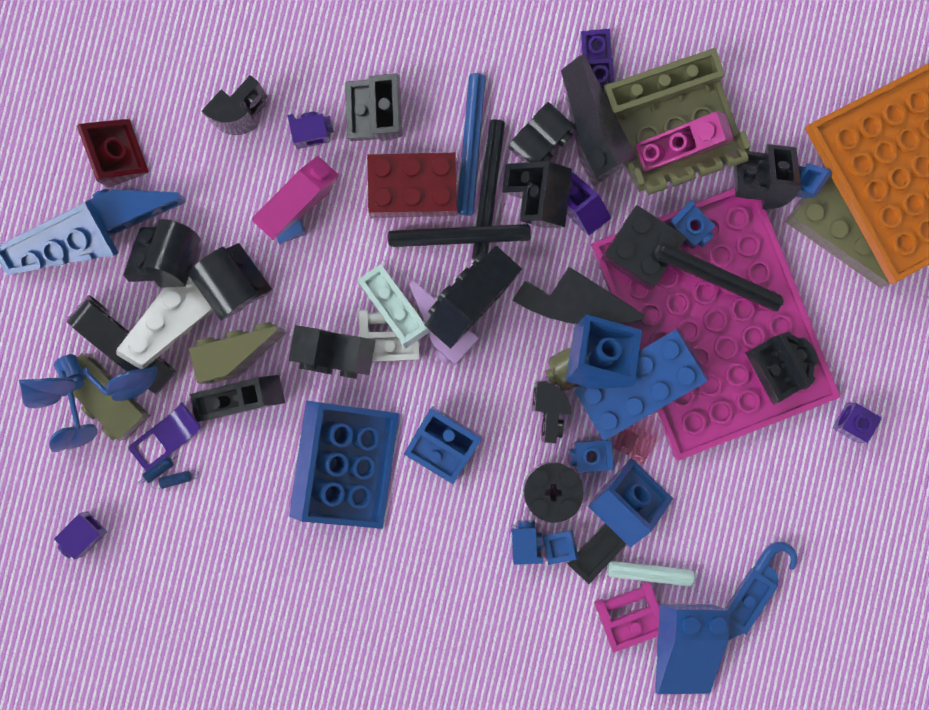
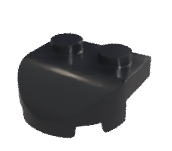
[745,332,818,404]

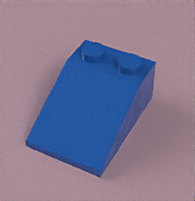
[655,604,730,694]

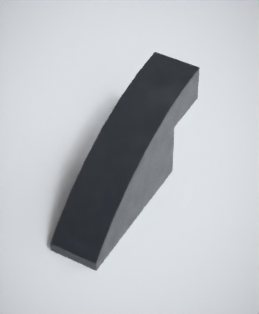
[512,267,645,324]

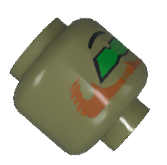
[545,347,578,390]

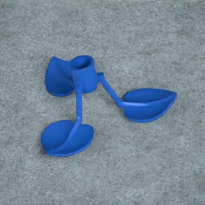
[19,354,158,452]

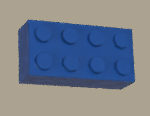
[574,328,710,441]

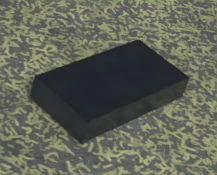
[567,523,626,584]

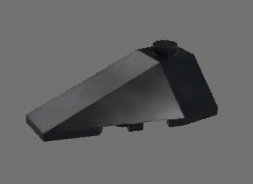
[561,54,637,186]

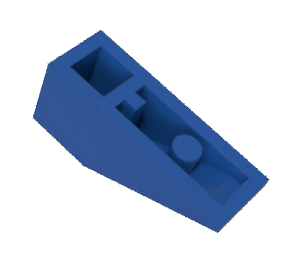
[85,189,186,236]

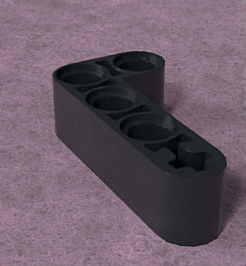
[67,295,177,395]

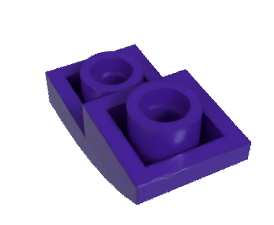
[580,29,614,88]

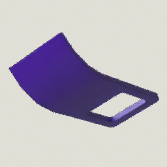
[128,402,202,471]

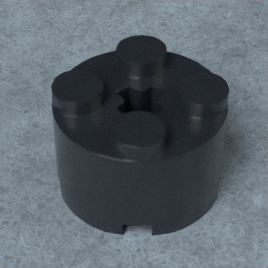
[522,462,584,523]

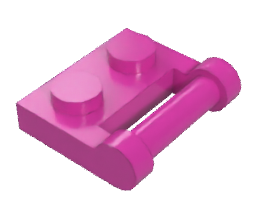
[594,582,660,653]

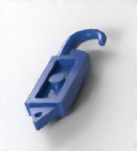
[725,542,798,641]

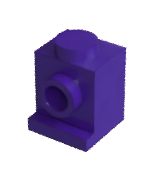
[287,111,334,149]

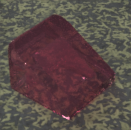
[613,425,657,464]

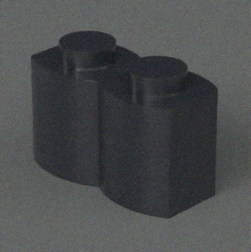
[508,102,574,163]

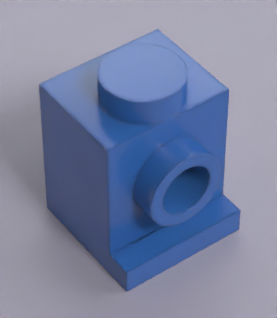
[668,200,716,249]
[569,440,614,472]
[511,520,543,565]

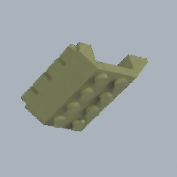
[604,47,751,195]

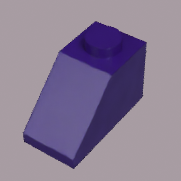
[567,172,612,236]

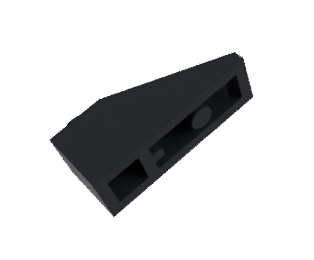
[190,375,285,422]

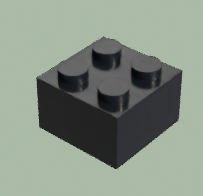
[601,205,687,290]

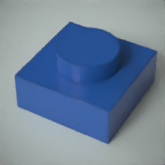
[542,530,579,565]

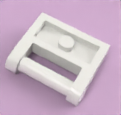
[359,308,420,362]

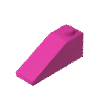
[252,155,339,240]

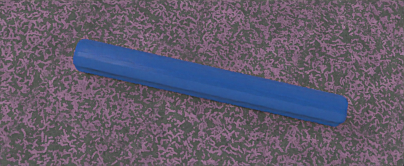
[457,73,486,216]

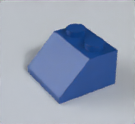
[566,314,642,389]
[588,458,673,547]

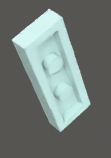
[357,264,430,349]

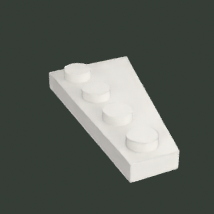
[116,277,214,369]

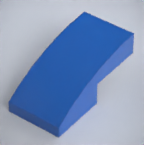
[796,163,832,198]

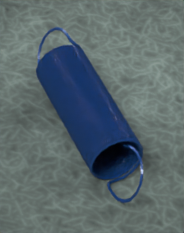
[138,455,178,484]
[151,470,199,489]

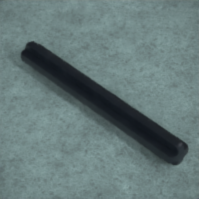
[472,119,505,260]
[388,224,531,247]
[654,242,784,311]

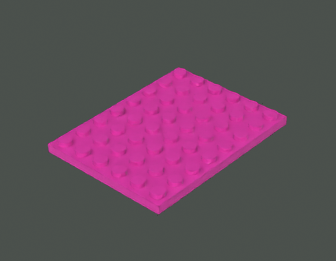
[591,188,840,461]

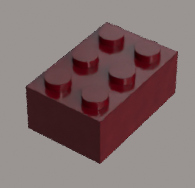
[367,152,457,218]

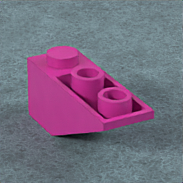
[635,112,735,172]

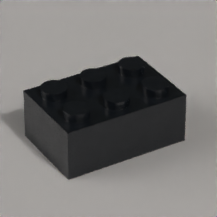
[424,246,522,349]

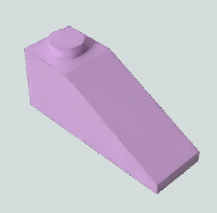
[409,280,479,366]

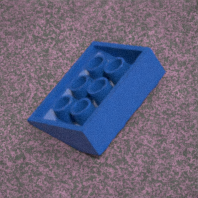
[289,400,399,529]

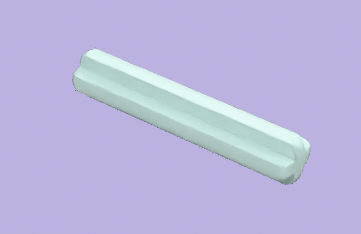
[607,561,695,587]

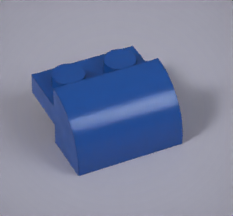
[404,406,482,484]

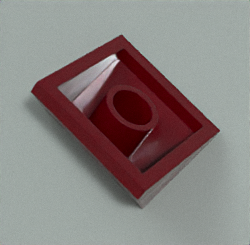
[77,119,149,188]

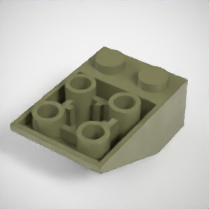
[189,322,286,384]

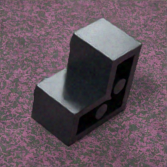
[502,161,572,228]
[288,325,376,379]

